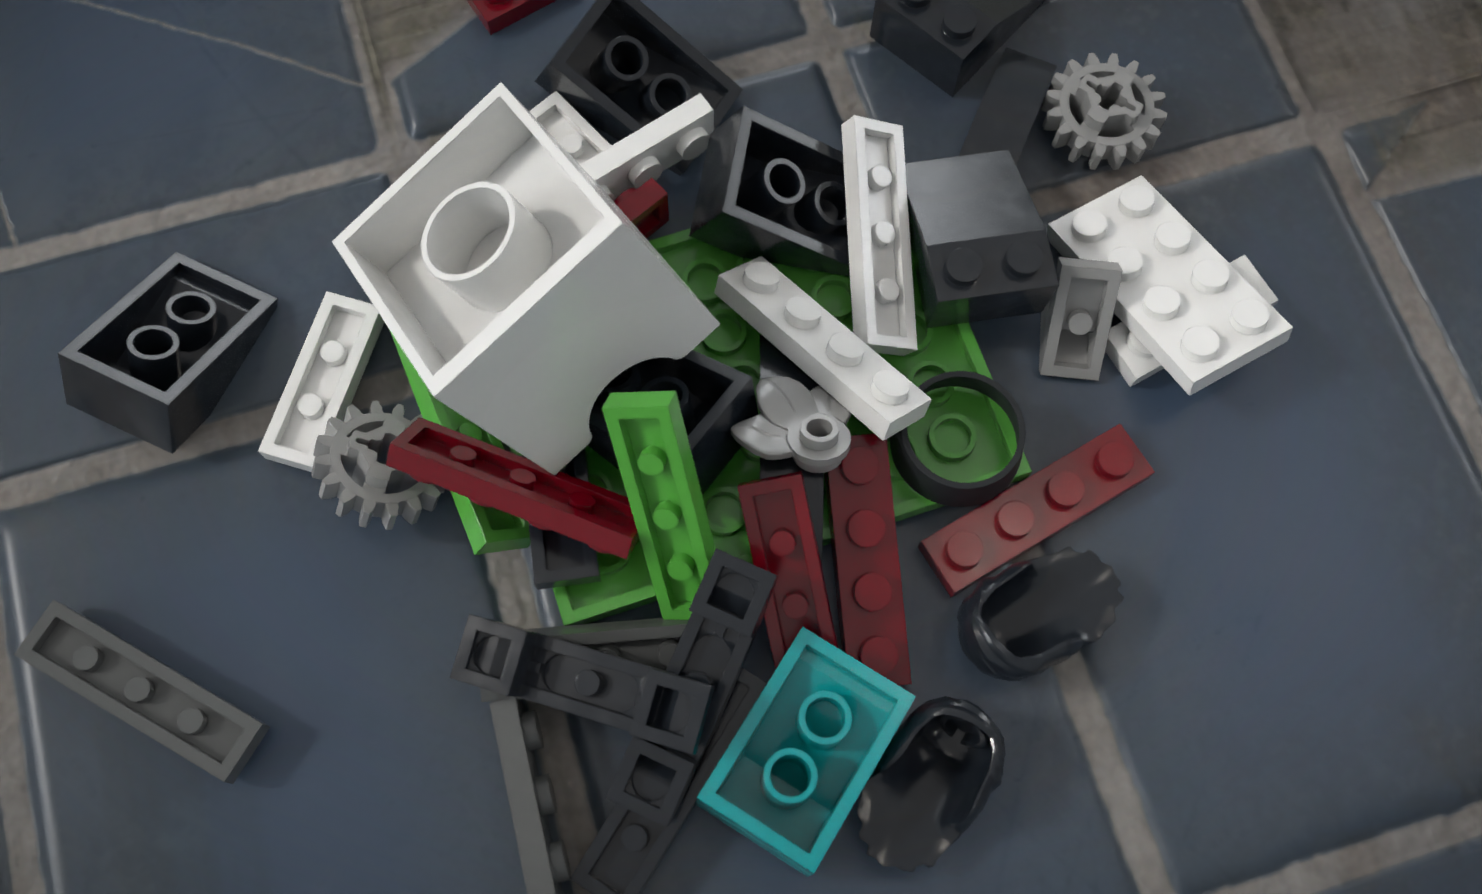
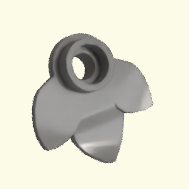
[731,376,852,473]

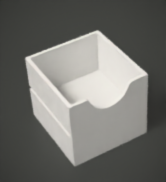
[332,82,720,475]

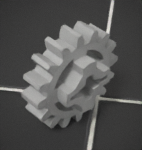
[1041,53,1167,170]
[311,401,445,530]

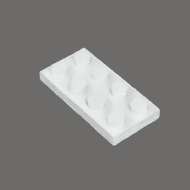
[1047,175,1293,396]

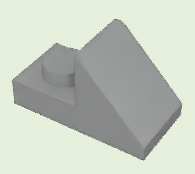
[1039,257,1123,381]

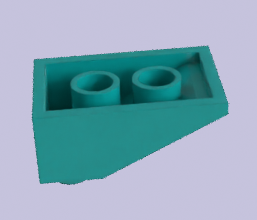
[696,626,916,877]

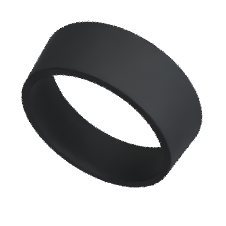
[890,371,1026,507]

